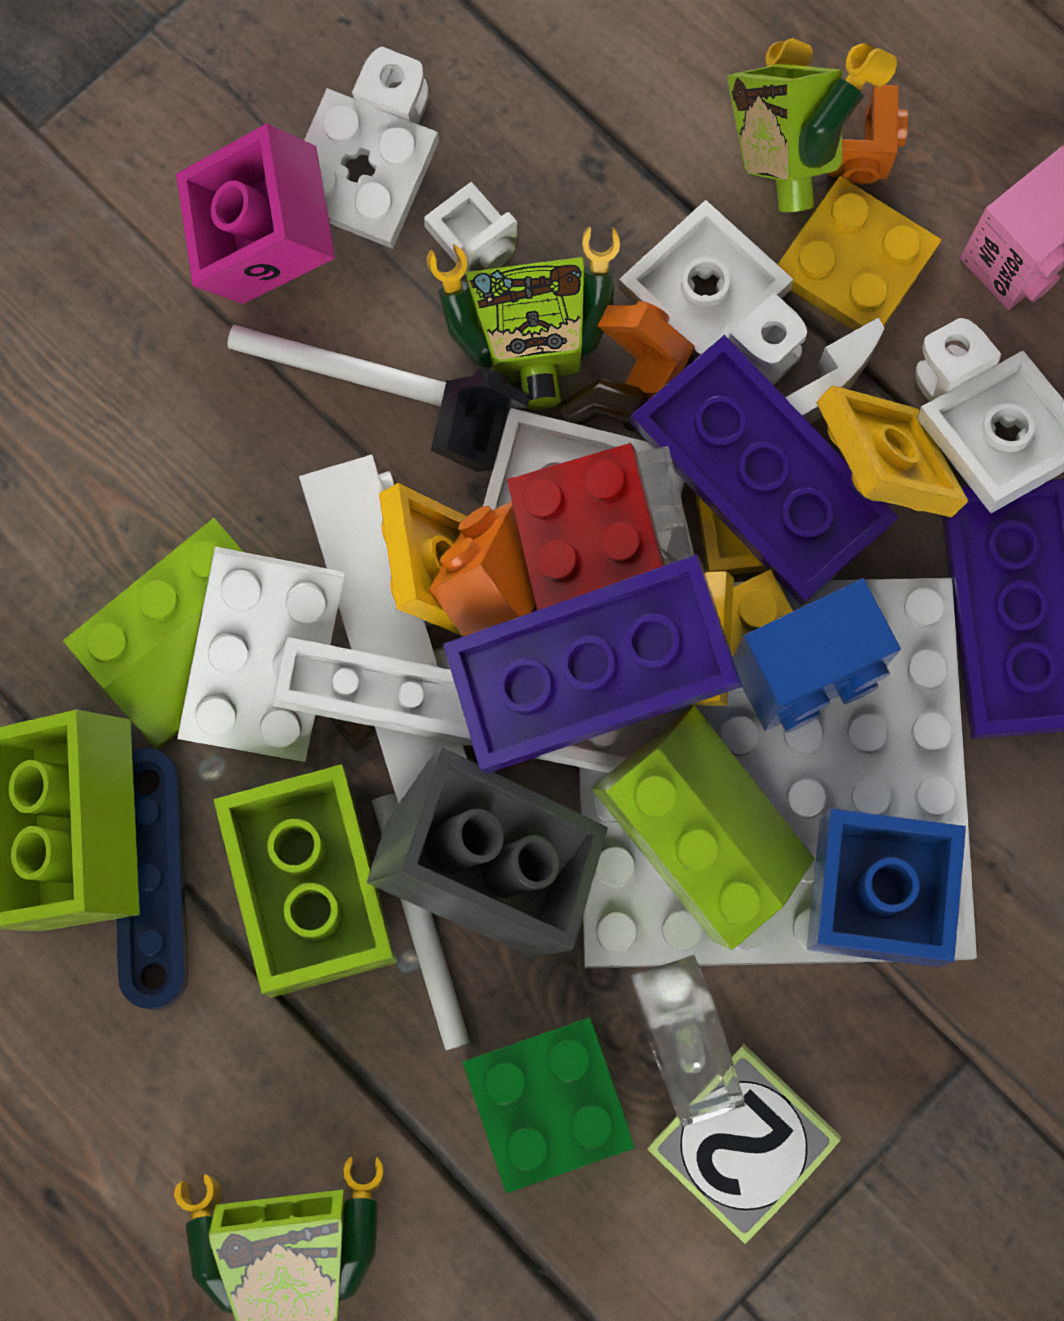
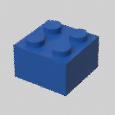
[733,578,901,733]
[807,809,966,967]

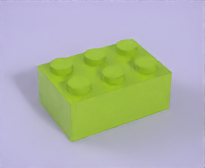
[0,709,140,931]
[213,764,397,998]

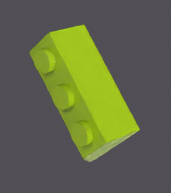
[63,518,244,750]
[591,705,815,950]

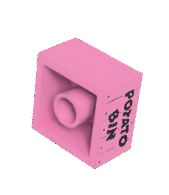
[960,145,1064,311]

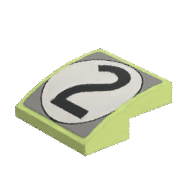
[647,1044,842,1244]

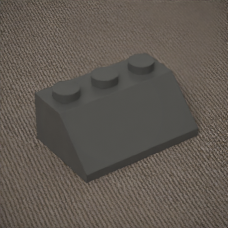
[366,747,608,958]

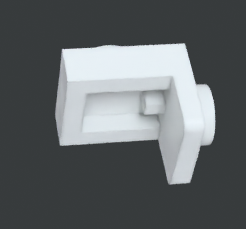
[424,182,517,275]

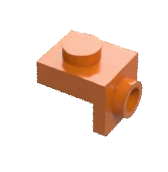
[828,85,908,184]
[597,301,695,399]

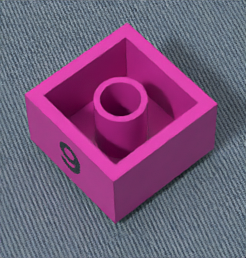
[176,123,335,304]

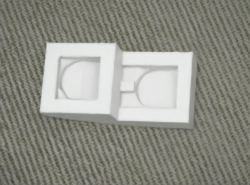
[785,318,885,425]

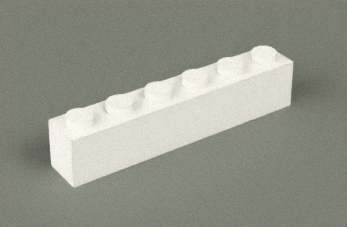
[299,455,467,804]

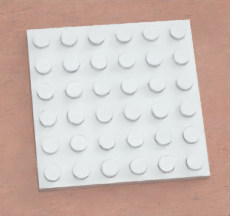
[579,578,977,968]

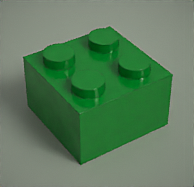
[462,1017,635,1194]

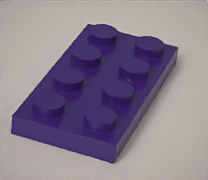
[630,334,899,606]
[941,479,1064,740]
[443,554,742,774]

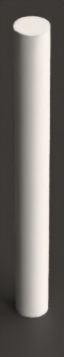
[227,325,446,407]
[371,794,471,1051]

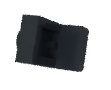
[431,369,530,472]

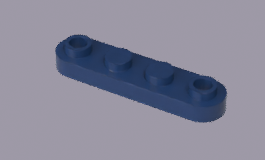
[116,748,188,1010]

